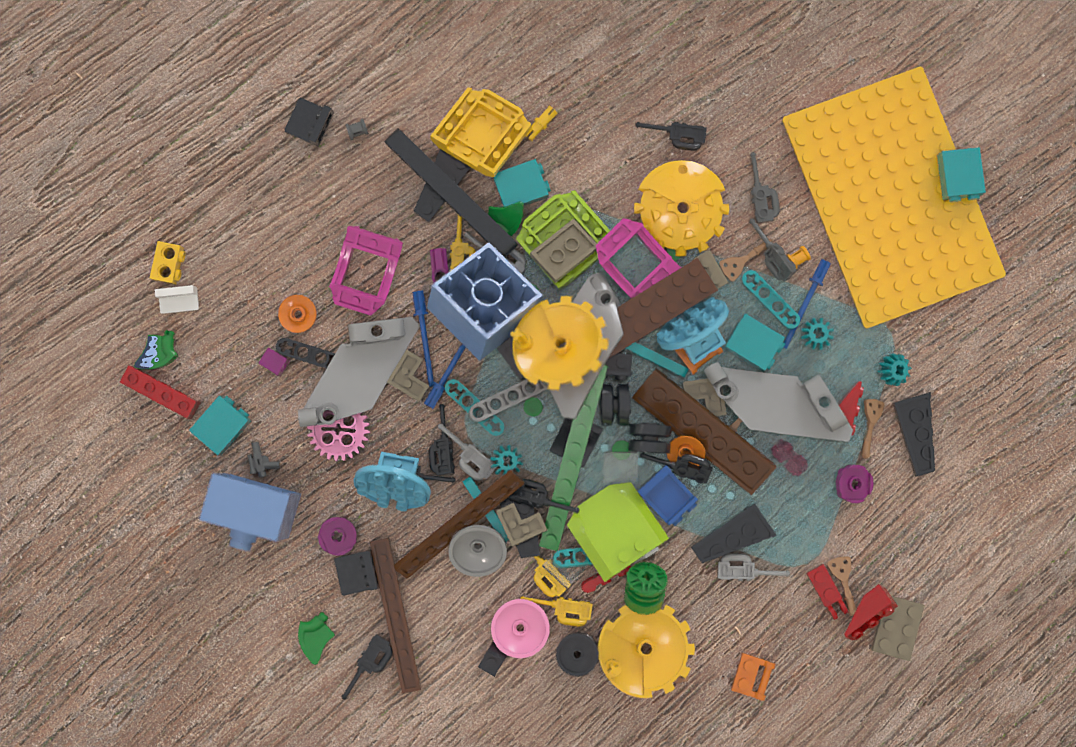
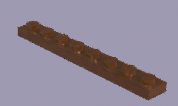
[393,469,524,579]
[370,537,422,694]

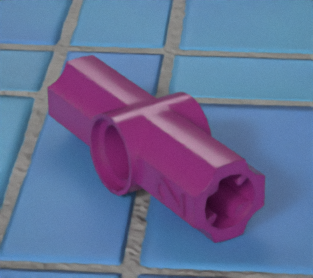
[430,248,449,284]

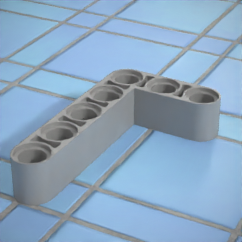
[468,380,548,423]

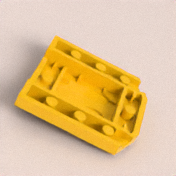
[430,87,531,177]

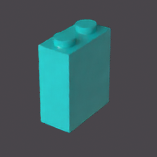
[937,147,986,202]
[493,159,551,207]
[723,313,785,371]
[189,395,251,456]

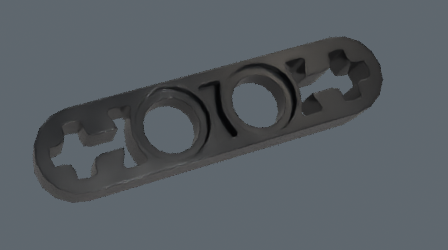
[276,338,335,369]

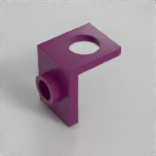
[259,347,291,377]

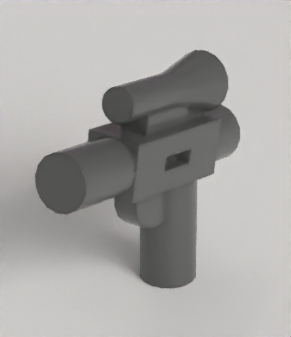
[247,442,280,478]

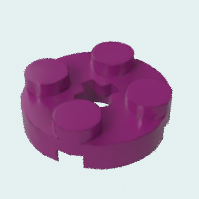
[836,464,874,503]
[318,517,357,556]

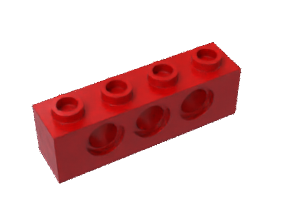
[120,365,201,419]

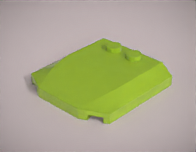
[516,190,610,290]
[567,482,669,582]

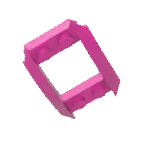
[595,218,682,299]
[329,226,403,316]

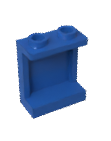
[637,465,698,526]

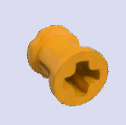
[786,246,811,269]

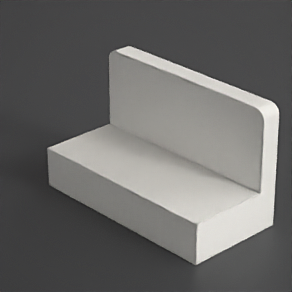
[155,285,199,314]

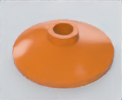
[278,295,317,333]
[667,436,706,466]

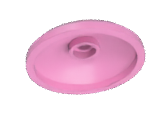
[491,599,549,658]

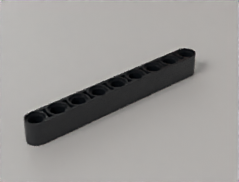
[384,128,518,258]

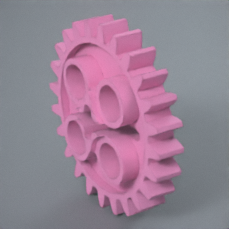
[307,410,370,461]

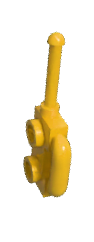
[450,215,476,271]
[533,556,571,597]
[520,596,593,627]

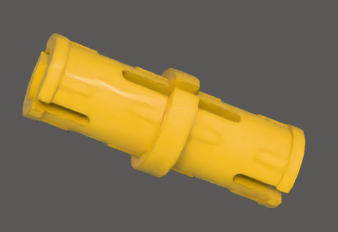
[526,106,558,142]

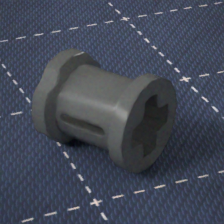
[345,118,369,140]

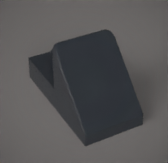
[478,640,507,677]

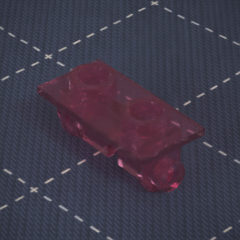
[770,439,808,477]

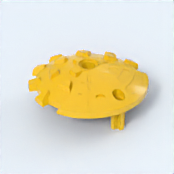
[634,160,729,257]
[511,296,609,390]
[598,604,695,698]

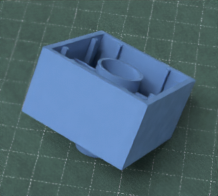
[427,243,543,361]
[199,473,301,551]

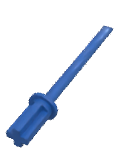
[783,259,831,349]
[412,291,434,387]
[424,344,466,409]

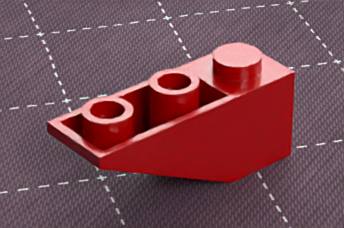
[838,381,864,436]
[844,584,898,641]

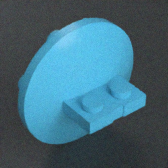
[657,297,729,364]
[353,452,431,511]

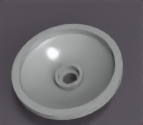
[449,525,507,577]

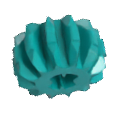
[801,318,834,350]
[878,353,912,386]
[490,445,523,476]

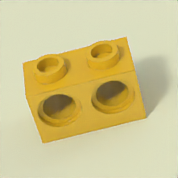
[150,241,186,285]

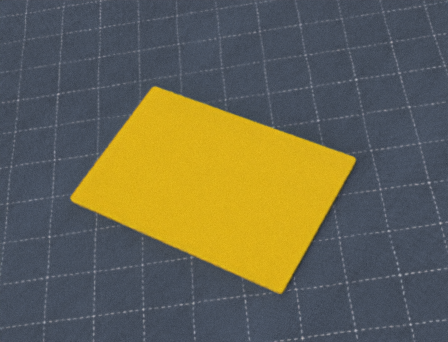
[782,67,1006,329]

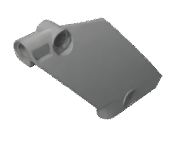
[547,272,624,419]
[298,317,420,427]
[704,362,853,442]

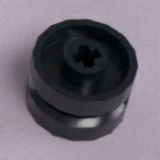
[601,384,631,426]
[628,422,672,454]
[556,632,599,677]

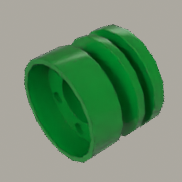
[624,562,667,615]

